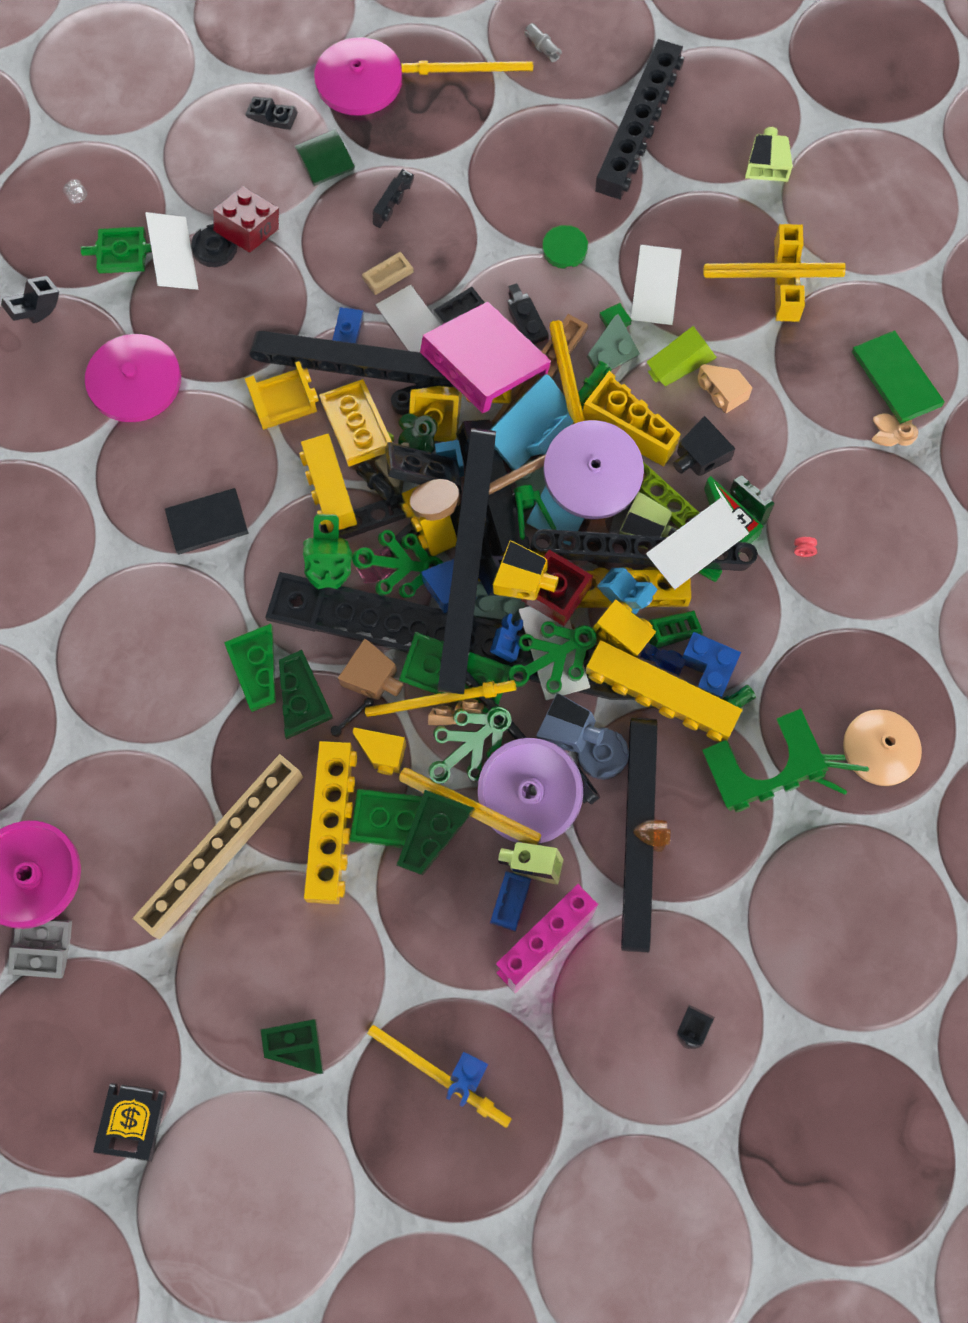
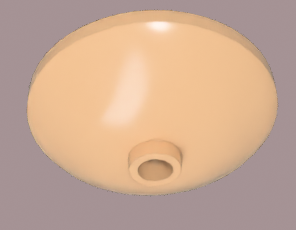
[843,709,922,786]

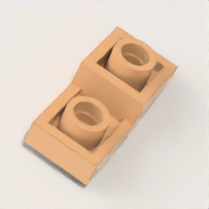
[428,699,484,725]

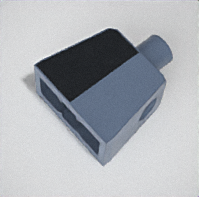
[536,693,604,753]

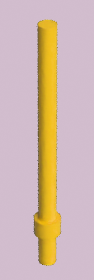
[402,61,533,75]
[365,680,516,717]
[367,1024,512,1128]

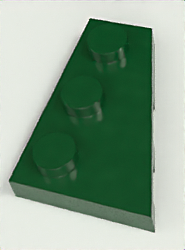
[279,650,333,740]
[396,790,475,875]

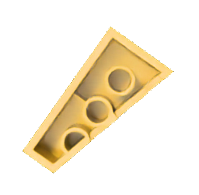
[583,371,681,467]

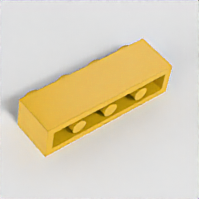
[299,433,357,532]

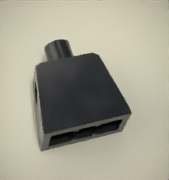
[673,416,736,476]

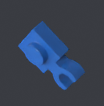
[490,613,523,663]
[446,1052,488,1107]

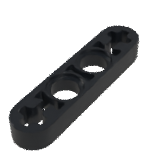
[320,494,407,539]

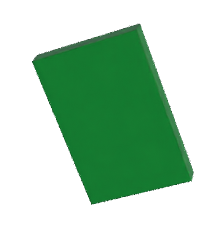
[350,789,422,848]

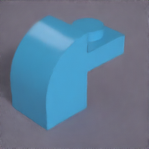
[597,568,658,615]

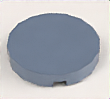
[577,727,629,780]

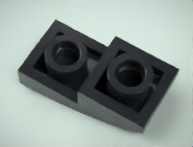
[245,97,298,130]

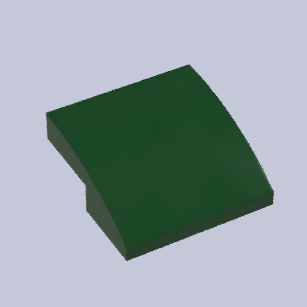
[295,129,355,186]

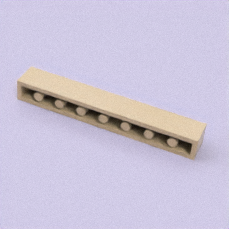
[133,754,304,940]

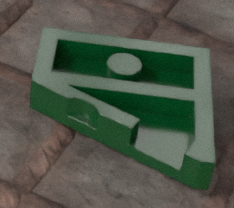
[730,475,775,525]
[260,1019,324,1074]

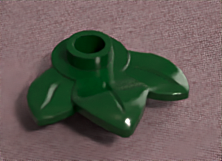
[398,414,438,453]

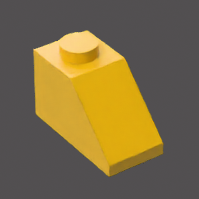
[353,728,406,775]

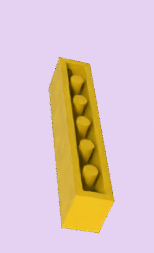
[586,640,743,742]

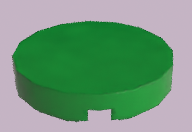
[543,225,588,269]

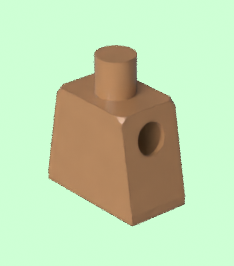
[338,639,404,700]

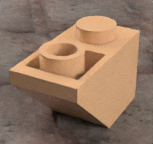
[697,364,752,414]

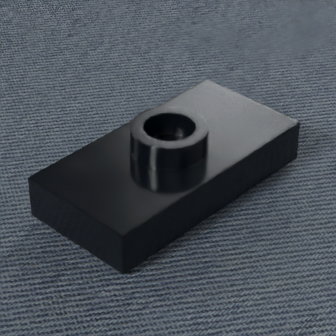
[434,287,485,325]

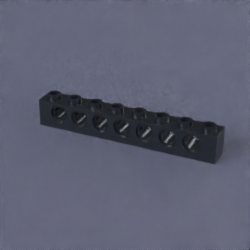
[595,39,685,200]

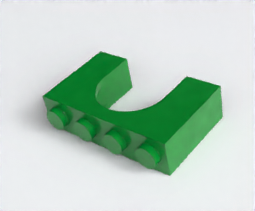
[702,708,828,812]

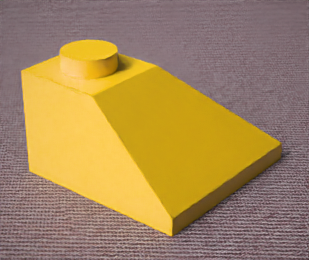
[409,386,462,442]

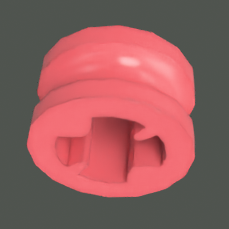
[794,537,817,557]

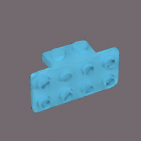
[490,374,574,470]

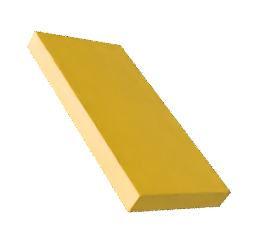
[319,379,392,466]

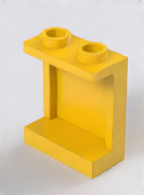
[245,361,319,430]

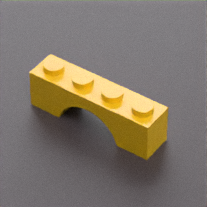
[774,224,805,322]

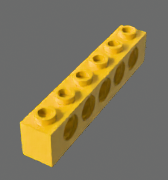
[577,567,691,608]
[304,741,357,904]

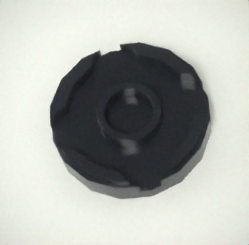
[191,224,237,267]

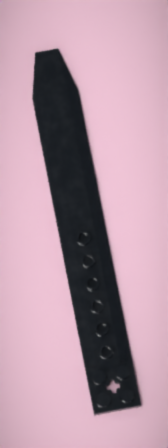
[265,572,636,700]

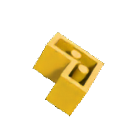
[402,485,457,556]
[592,599,656,657]

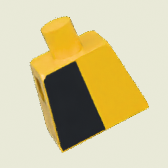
[493,541,559,600]

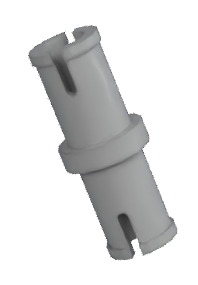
[524,23,562,62]

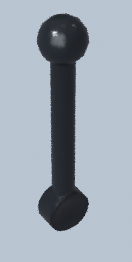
[331,697,374,737]

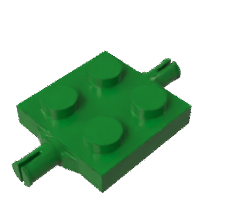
[81,227,152,274]

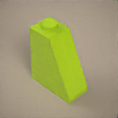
[647,326,717,386]

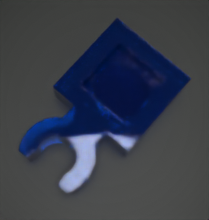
[640,643,686,676]

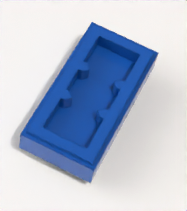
[332,307,364,344]
[490,871,531,932]

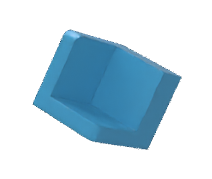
[435,440,465,477]

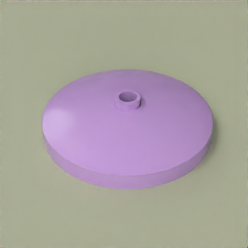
[543,420,644,519]
[478,738,583,844]

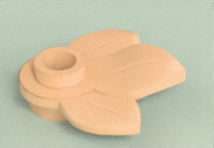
[872,413,918,446]

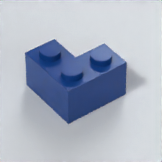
[680,632,741,699]

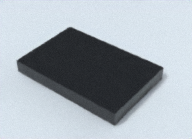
[385,442,462,492]
[164,488,249,555]

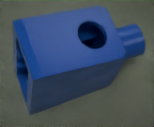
[421,559,454,612]

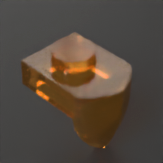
[634,820,671,852]

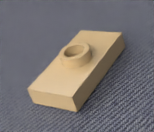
[362,252,414,295]

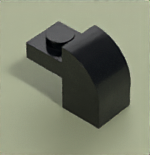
[1,276,60,324]

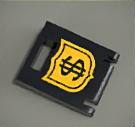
[93,1083,167,1162]

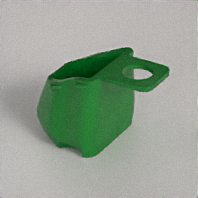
[303,514,353,589]

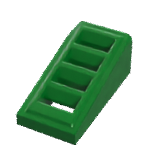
[648,611,703,649]

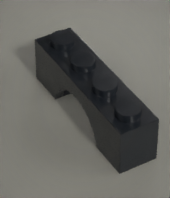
[450,501,504,596]

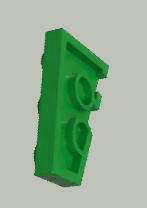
[224,624,276,712]

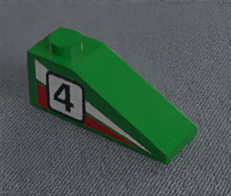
[704,476,764,554]

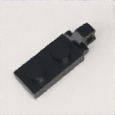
[373,169,414,228]
[508,283,549,344]

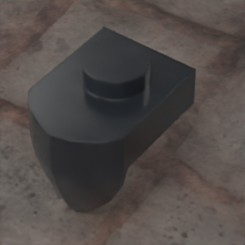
[677,1005,715,1049]

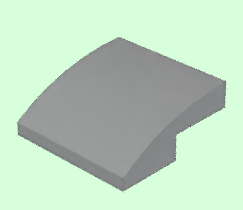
[8,919,72,978]

